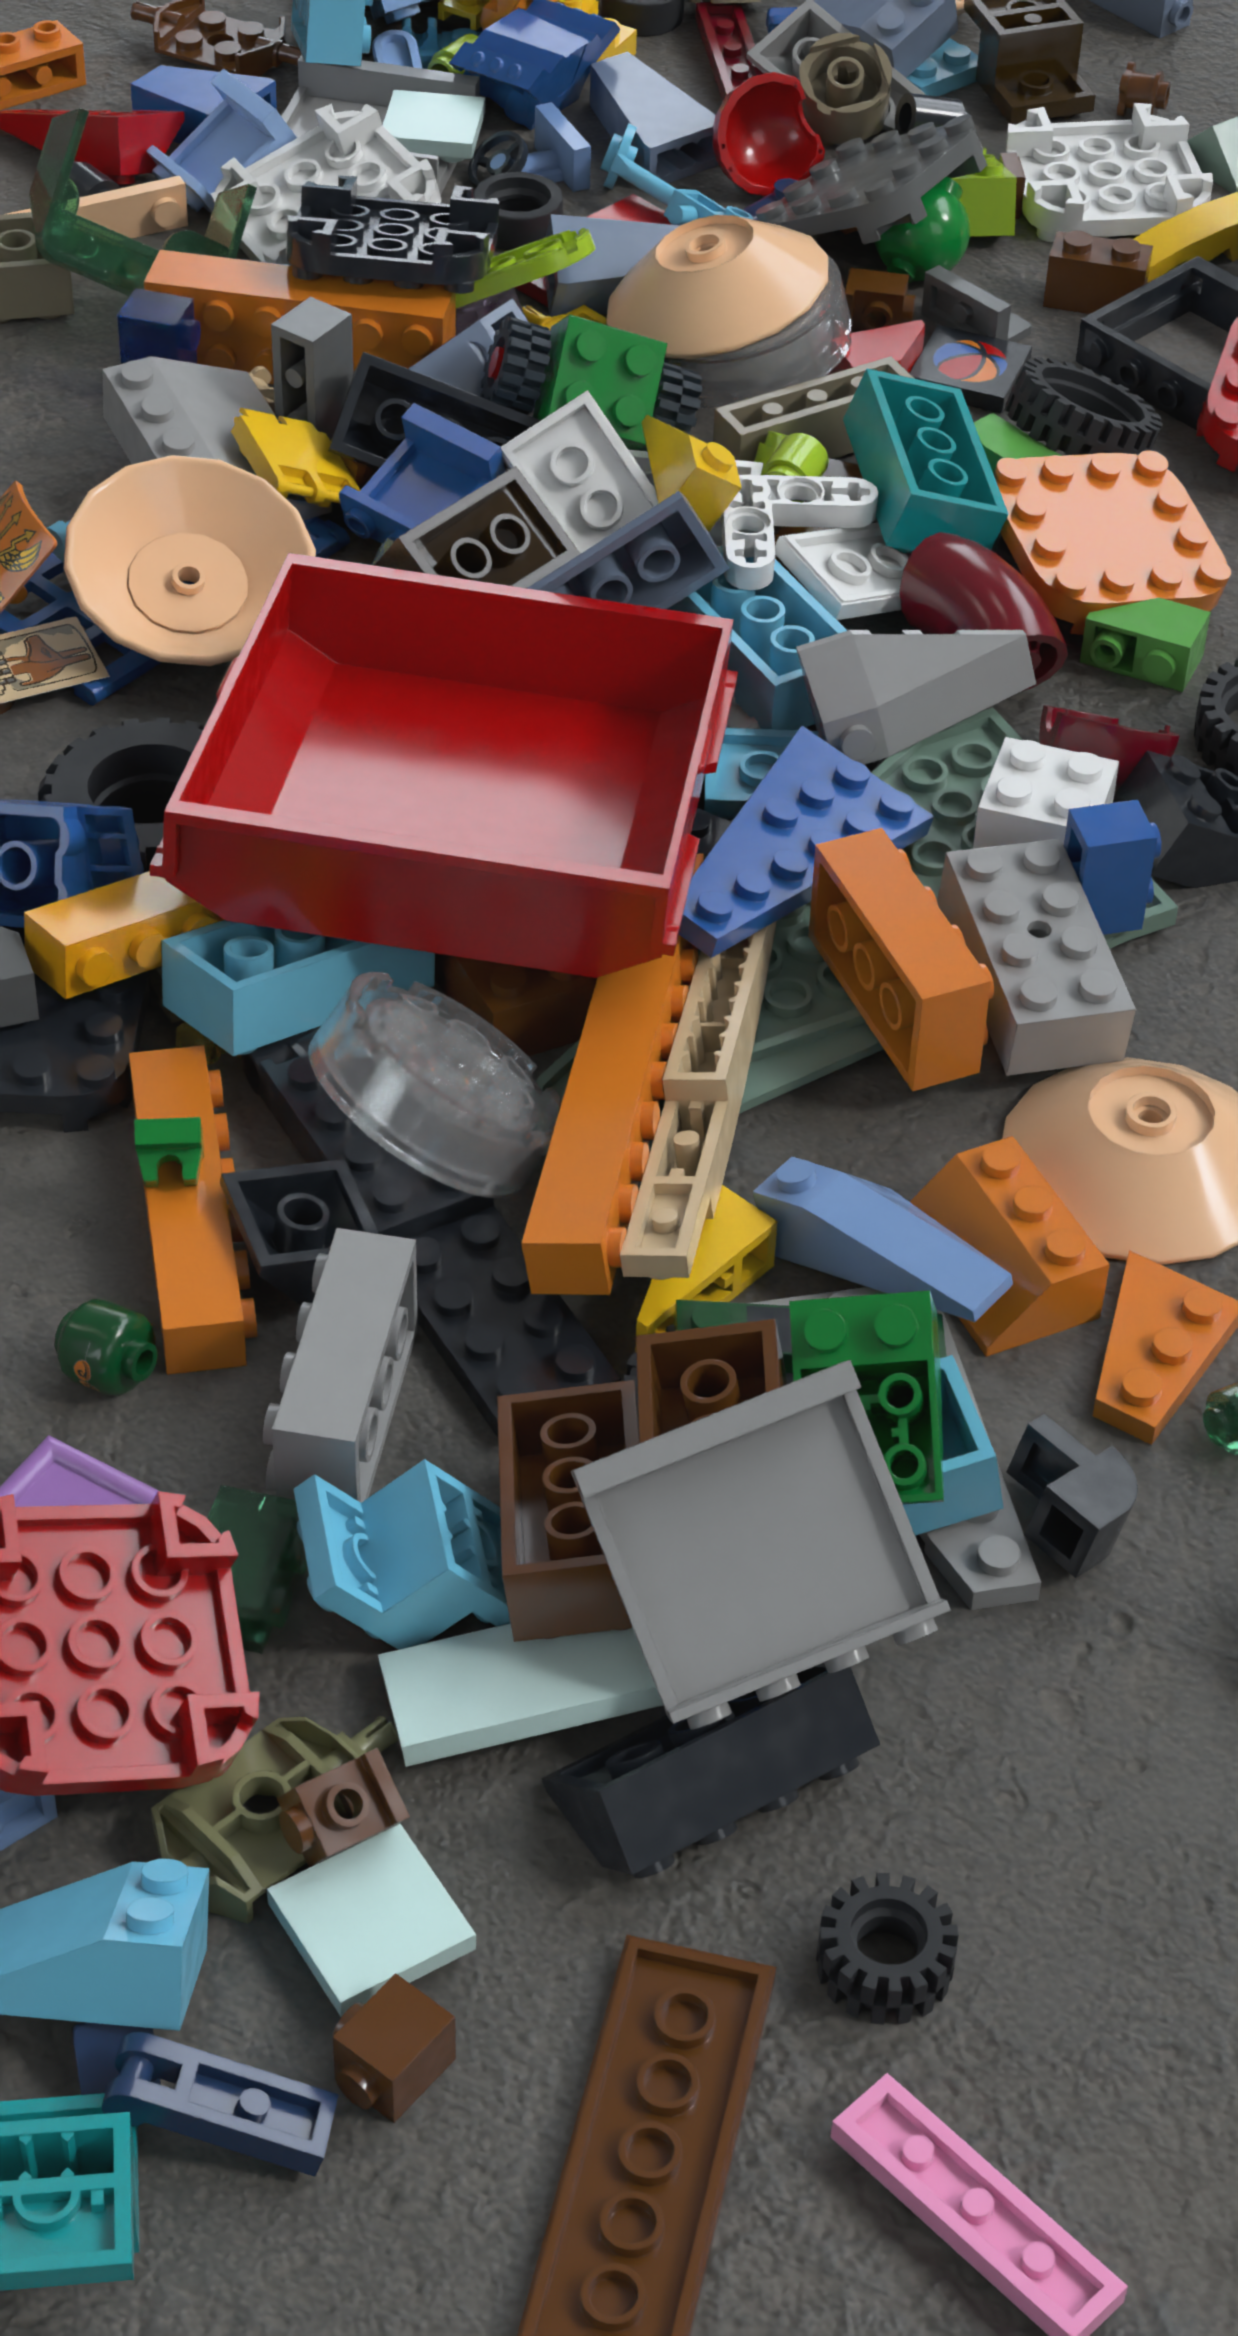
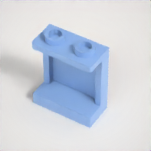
[146,68,297,219]

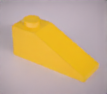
[641,415,742,532]
[635,1185,778,1352]

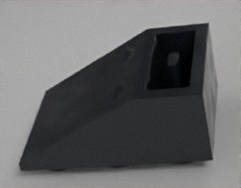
[1113,750,1238,888]

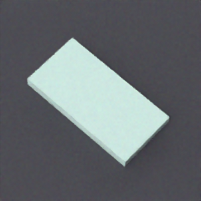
[378,1623,663,1767]

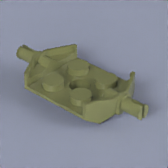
[151,1716,399,1924]

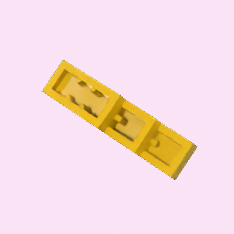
[1133,192,1238,283]

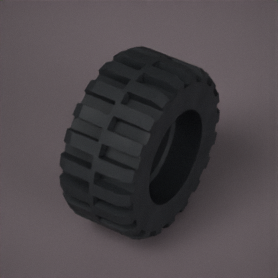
[38,717,204,873]

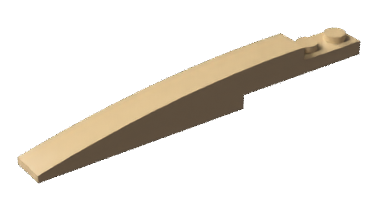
[620,921,777,1280]

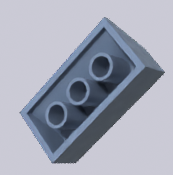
[528,491,729,609]

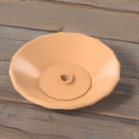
[606,215,828,359]
[64,455,316,666]
[1002,1057,1238,1265]

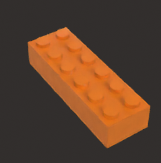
[144,250,456,384]

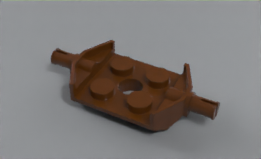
[131,0,302,77]

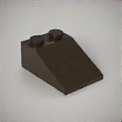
[374,466,581,588]

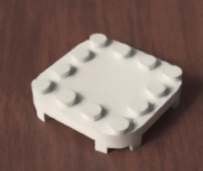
[211,103,441,266]
[1005,103,1213,242]

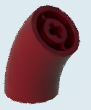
[899,532,1068,692]

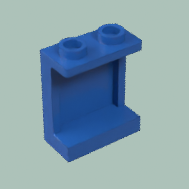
[338,403,505,547]

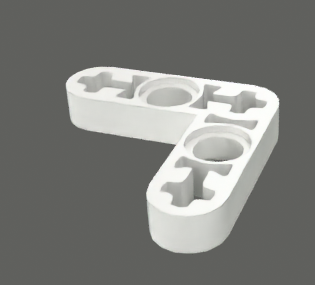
[721,475,879,590]

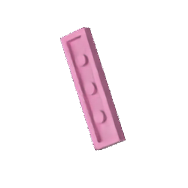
[830,2073,1128,2336]

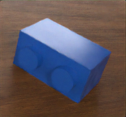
[1064,800,1161,935]

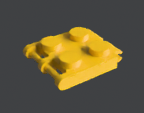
[231,408,360,507]

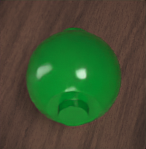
[874,176,970,283]

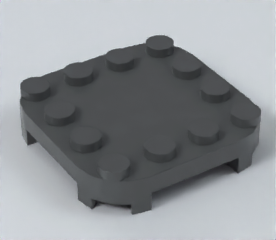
[756,114,987,245]

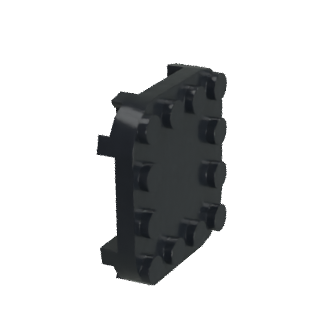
[286,176,499,294]
[0,926,151,1133]

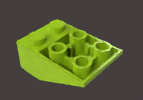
[951,147,1017,237]

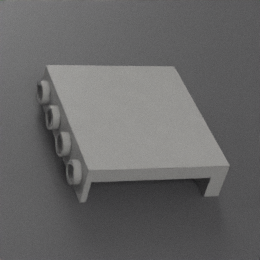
[281,54,480,196]
[571,1360,951,1730]

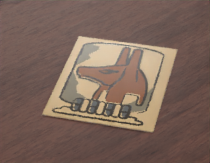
[0,616,110,704]

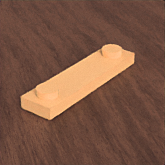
[7,175,188,253]

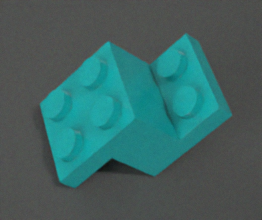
[0,2093,140,2291]

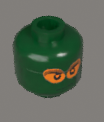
[54,1299,158,1396]

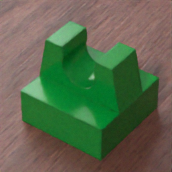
[134,1117,204,1187]

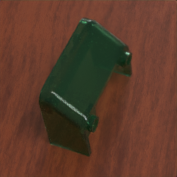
[29,108,257,303]

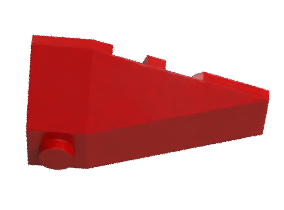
[0,109,184,184]

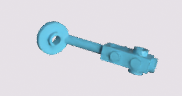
[600,123,753,226]

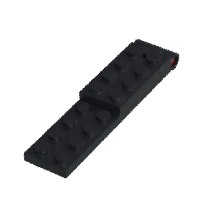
[241,1010,621,1437]

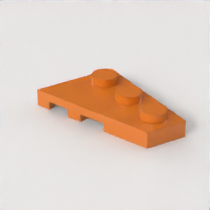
[1092,1250,1238,1445]

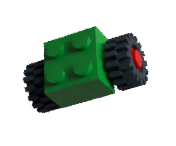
[480,314,702,452]

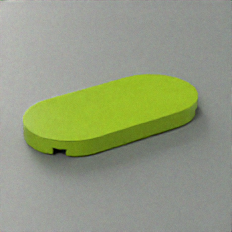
[456,228,596,308]

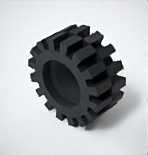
[816,1873,959,2025]

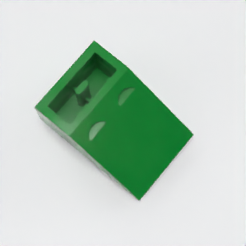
[789,1290,944,1505]

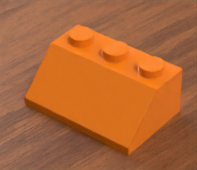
[910,1136,1110,1357]

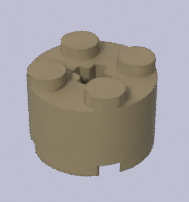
[799,33,892,146]

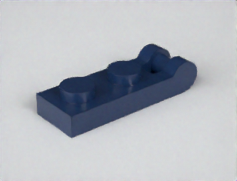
[102,2032,339,2177]

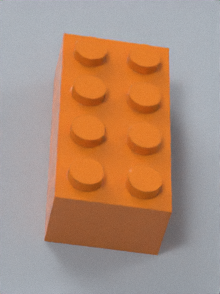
[808,828,994,1092]

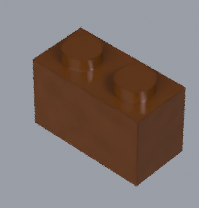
[1043,231,1153,314]

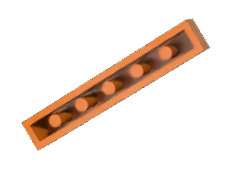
[129,1045,257,1375]

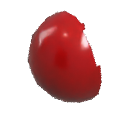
[713,72,825,196]

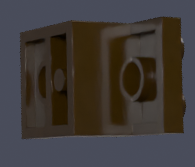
[964,0,1096,124]

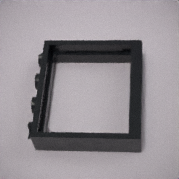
[1076,256,1238,430]

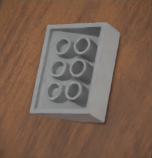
[102,356,332,520]

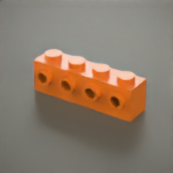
[0,20,86,110]

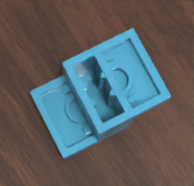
[293,1459,510,1650]

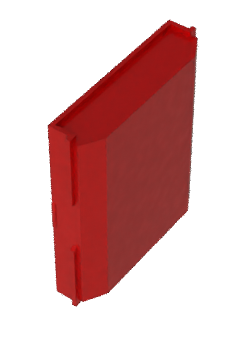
[149,553,738,978]

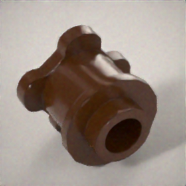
[1117,61,1171,117]

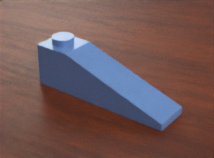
[753,1157,1013,1322]

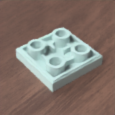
[383,90,485,163]
[267,1824,476,2017]

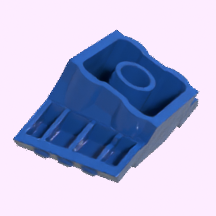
[449,0,621,130]
[0,799,144,928]

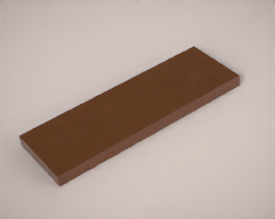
[517,1935,777,2336]

